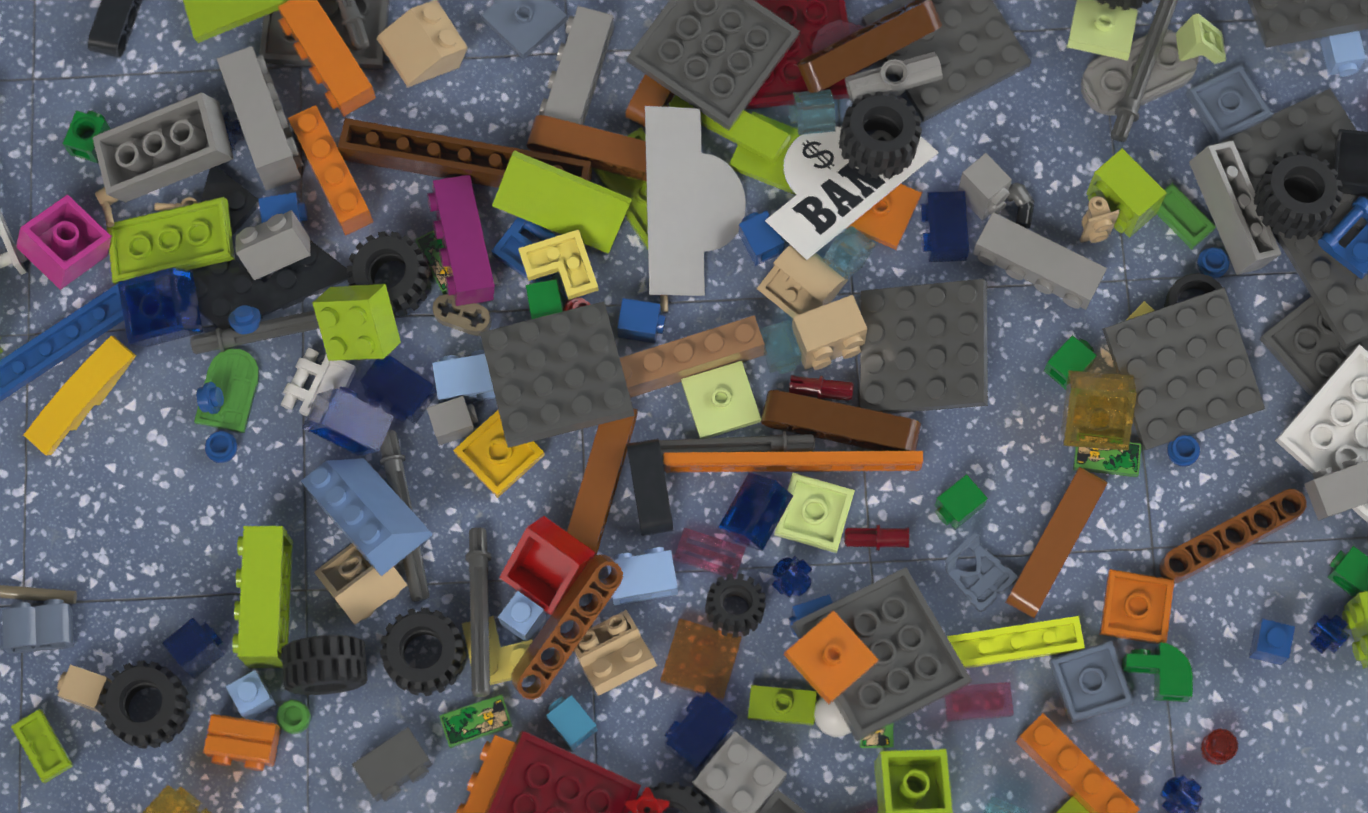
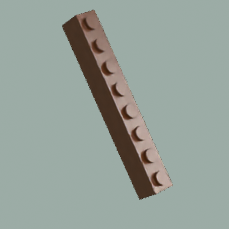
[338,118,592,188]

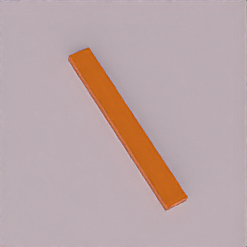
[664,451,923,473]

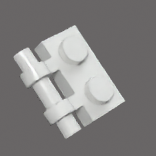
[281,348,357,426]

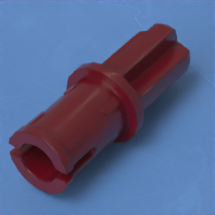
[789,375,854,401]
[844,525,910,551]

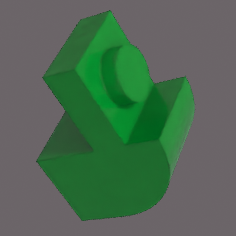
[1122,642,1193,702]

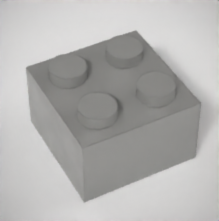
[692,731,787,813]

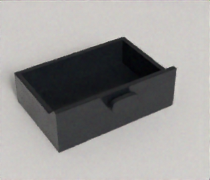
[1333,129,1368,196]

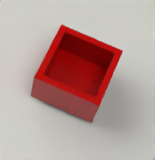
[499,516,596,615]

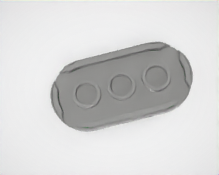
[1081,30,1198,116]

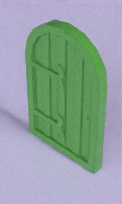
[194,349,259,433]

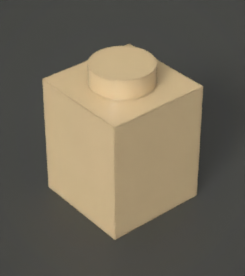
[57,665,112,713]

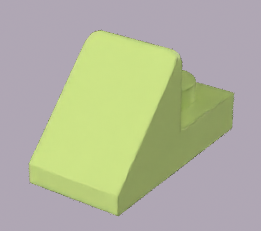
[1176,14,1226,64]

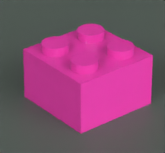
[16,194,112,290]

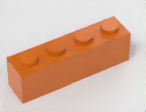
[278,0,376,116]
[288,105,374,236]
[1016,713,1140,813]
[456,735,515,813]

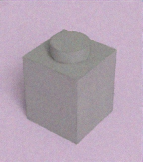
[427,396,479,446]

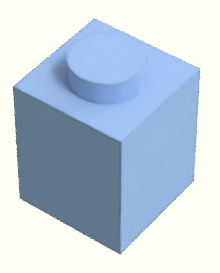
[1320,31,1366,77]
[498,591,546,641]
[226,670,276,720]

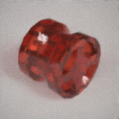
[1200,729,1238,765]

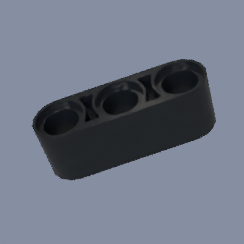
[88,0,143,58]
[626,438,674,536]

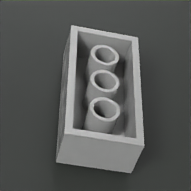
[217,46,303,191]
[92,92,234,203]

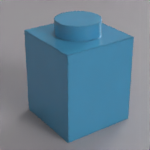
[546,695,598,751]

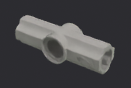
[845,51,943,102]

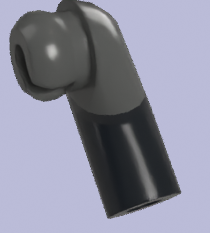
[1006,182,1034,228]

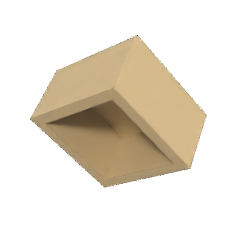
[791,295,867,370]

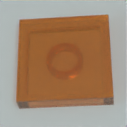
[660,618,742,701]

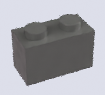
[352,727,433,802]

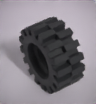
[705,573,766,638]

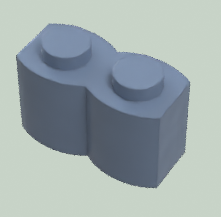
[2,599,74,653]

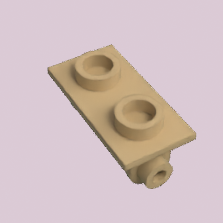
[1080,196,1119,243]

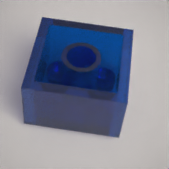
[118,267,203,347]
[302,387,394,456]

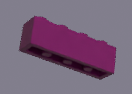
[427,175,495,306]

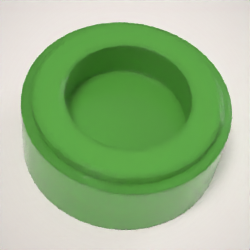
[276,700,311,734]

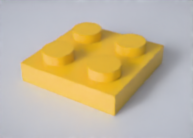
[453,410,545,498]

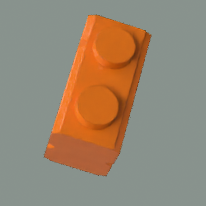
[204,714,281,771]

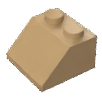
[377,0,468,87]
[314,544,407,625]

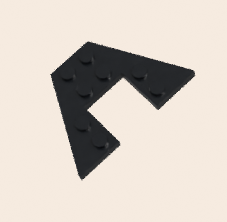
[176,166,351,330]

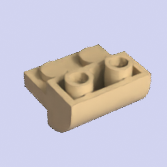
[757,245,849,318]
[574,610,657,696]

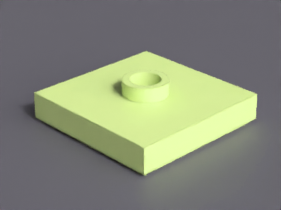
[1067,0,1138,61]
[681,361,761,439]
[774,472,855,553]

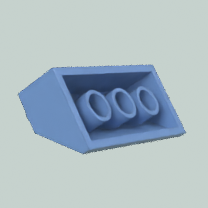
[301,458,433,576]

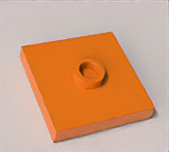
[846,184,922,250]
[1100,569,1174,644]
[784,611,879,704]

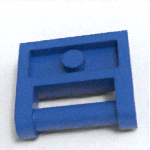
[1318,196,1368,279]
[491,217,557,283]

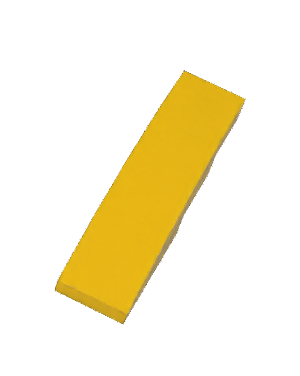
[23,336,136,455]

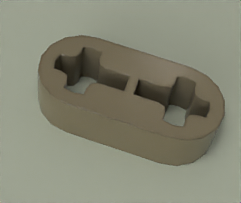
[432,294,492,336]

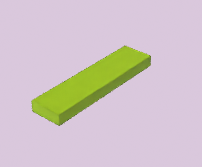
[669,95,791,164]

